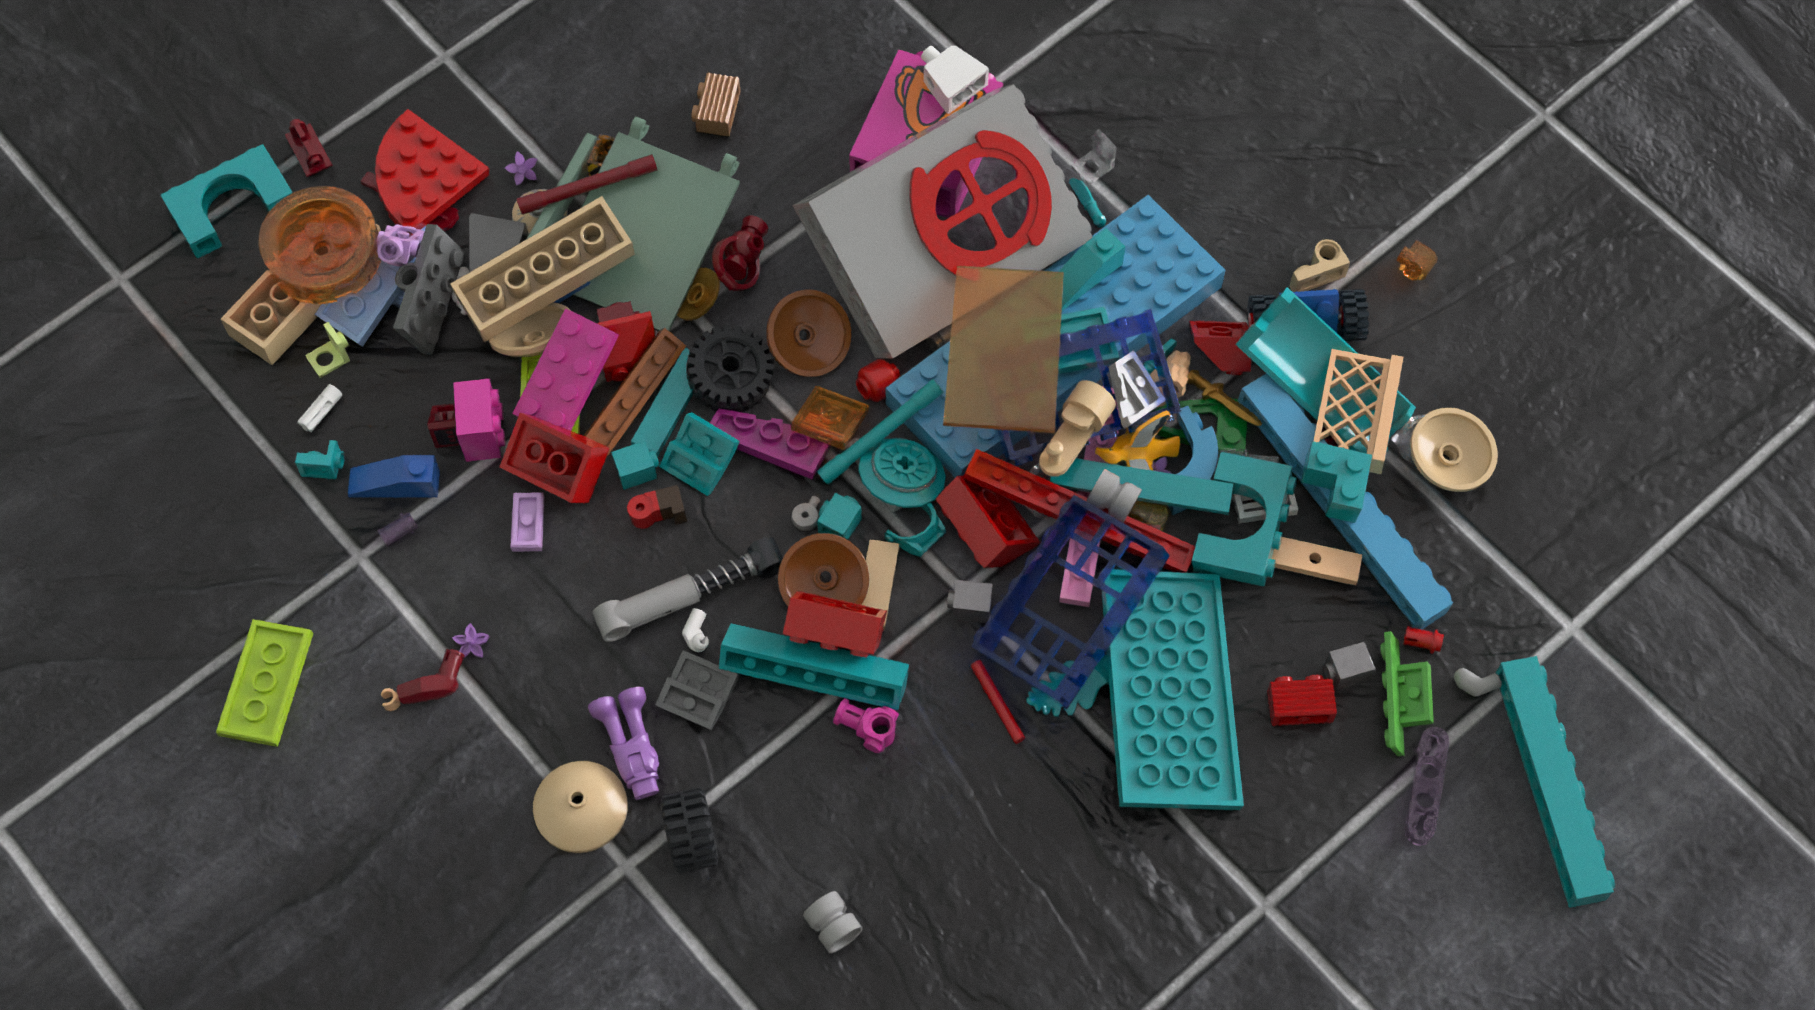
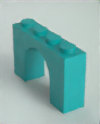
[161,144,299,259]
[1192,452,1297,586]

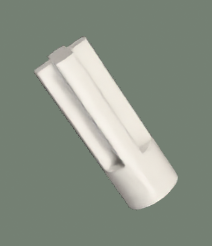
[297,384,342,432]

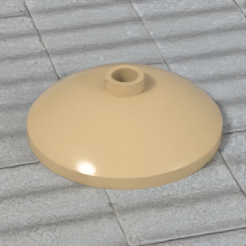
[489,303,571,357]
[1410,408,1498,492]
[533,761,628,853]

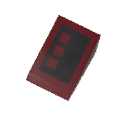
[427,403,460,448]

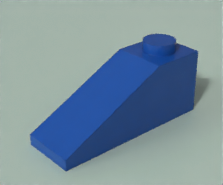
[348,455,440,497]

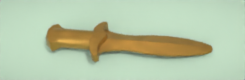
[1187,370,1262,426]

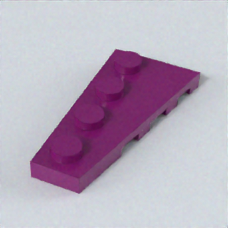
[710,408,833,479]

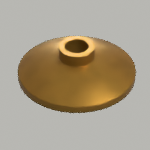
[677,268,720,321]

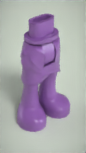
[588,687,659,800]

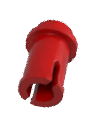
[1403,625,1444,654]

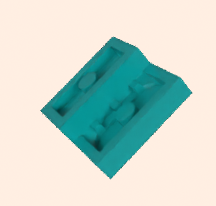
[659,412,740,496]

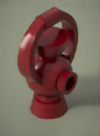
[712,215,769,291]

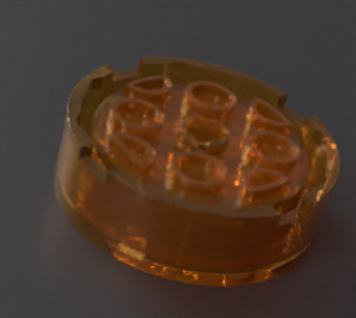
[259,186,381,304]

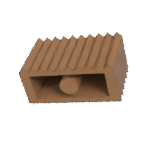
[692,73,740,136]

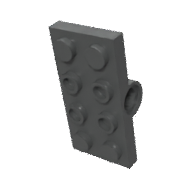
[393,224,465,354]

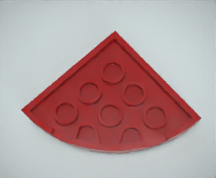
[375,109,490,237]

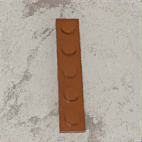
[584,327,686,458]

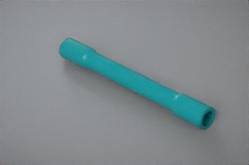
[817,379,944,484]

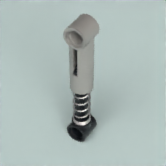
[592,537,783,642]

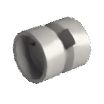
[1086,469,1142,523]
[803,891,863,953]

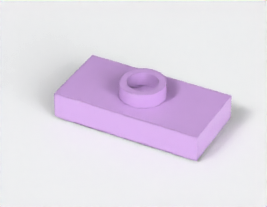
[510,492,545,552]

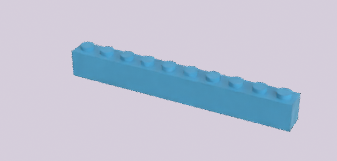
[1238,373,1453,629]

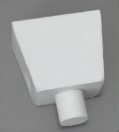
[921,46,989,114]

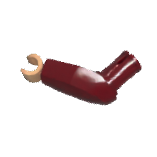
[381,649,465,711]

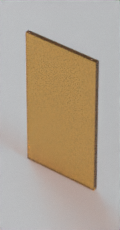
[943,266,1064,433]

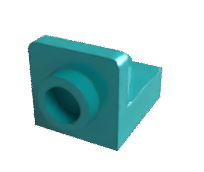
[295,440,344,479]

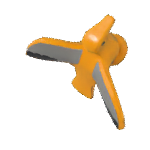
[1095,410,1180,471]

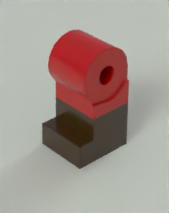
[627,485,687,529]

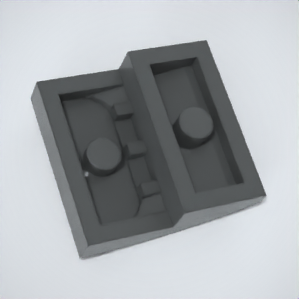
[655,650,740,730]

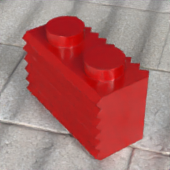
[1267,675,1337,726]

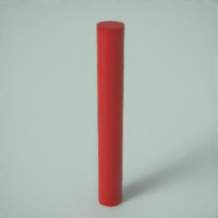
[970,660,1025,744]

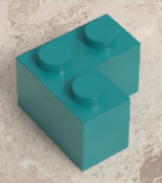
[1301,441,1372,523]

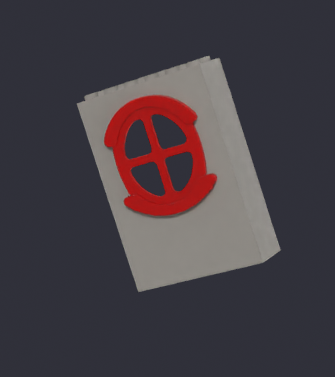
[793,84,1093,358]

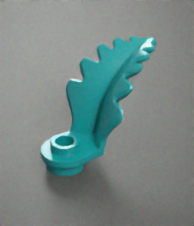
[1026,655,1109,716]

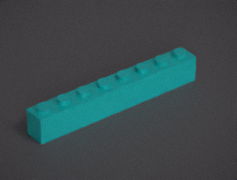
[1495,656,1615,908]

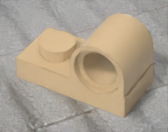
[1289,239,1350,292]

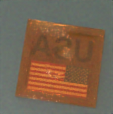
[791,386,869,450]

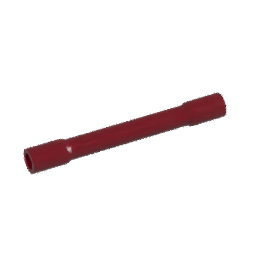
[516,154,658,215]

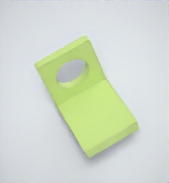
[305,322,350,378]

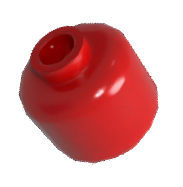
[855,359,900,402]

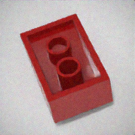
[500,412,610,503]

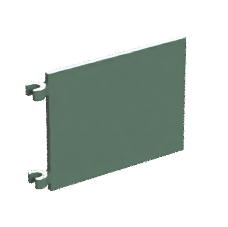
[573,116,740,331]

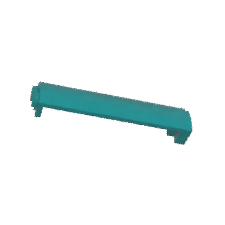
[1235,287,1416,454]

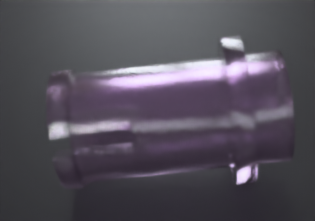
[377,512,418,547]

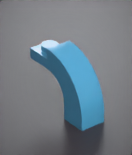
[1168,405,1218,515]

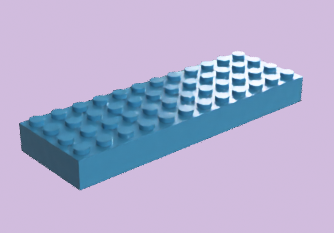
[886,195,1226,478]

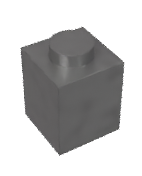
[947,580,992,623]
[1323,642,1375,690]

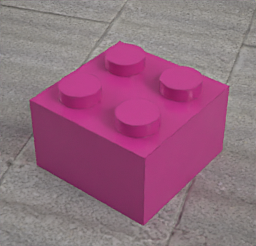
[453,379,506,462]

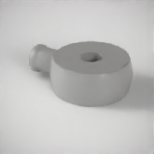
[791,496,820,531]

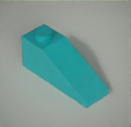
[1039,228,1126,313]

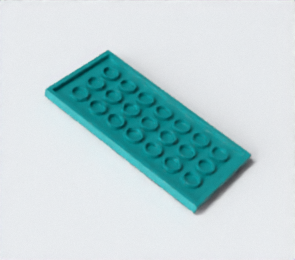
[1100,569,1244,810]

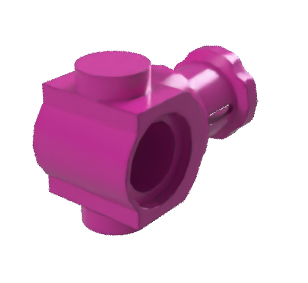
[833,698,899,753]

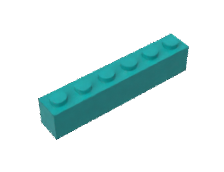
[719,623,909,710]

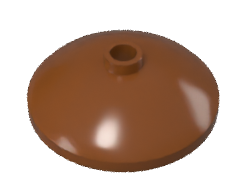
[766,290,851,377]
[778,533,870,606]

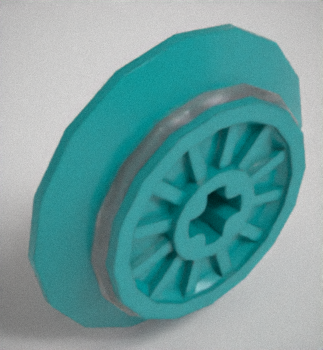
[858,438,946,508]

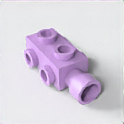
[376,224,425,266]

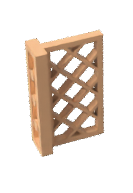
[1314,349,1404,474]

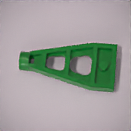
[1130,398,1247,456]

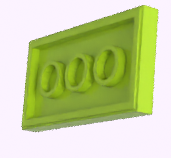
[216,619,313,747]

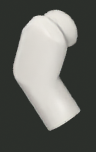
[682,608,709,652]

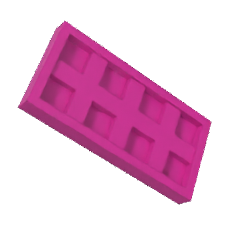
[512,308,619,431]

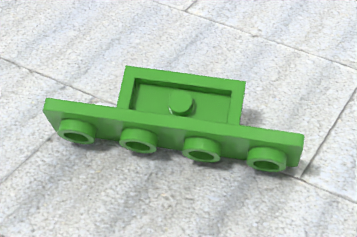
[1381,631,1434,757]

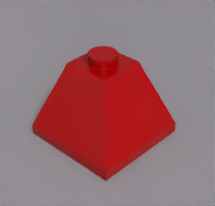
[597,311,655,382]
[1189,321,1252,375]

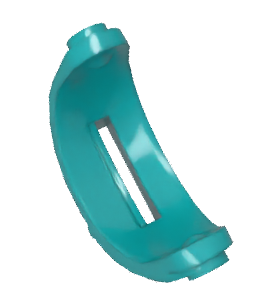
[884,503,946,557]

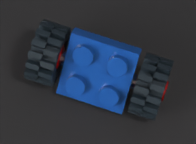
[1247,289,1369,342]

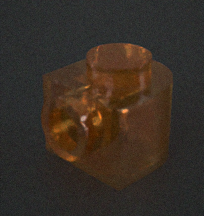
[1396,240,1438,280]

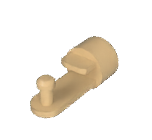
[1039,380,1116,476]

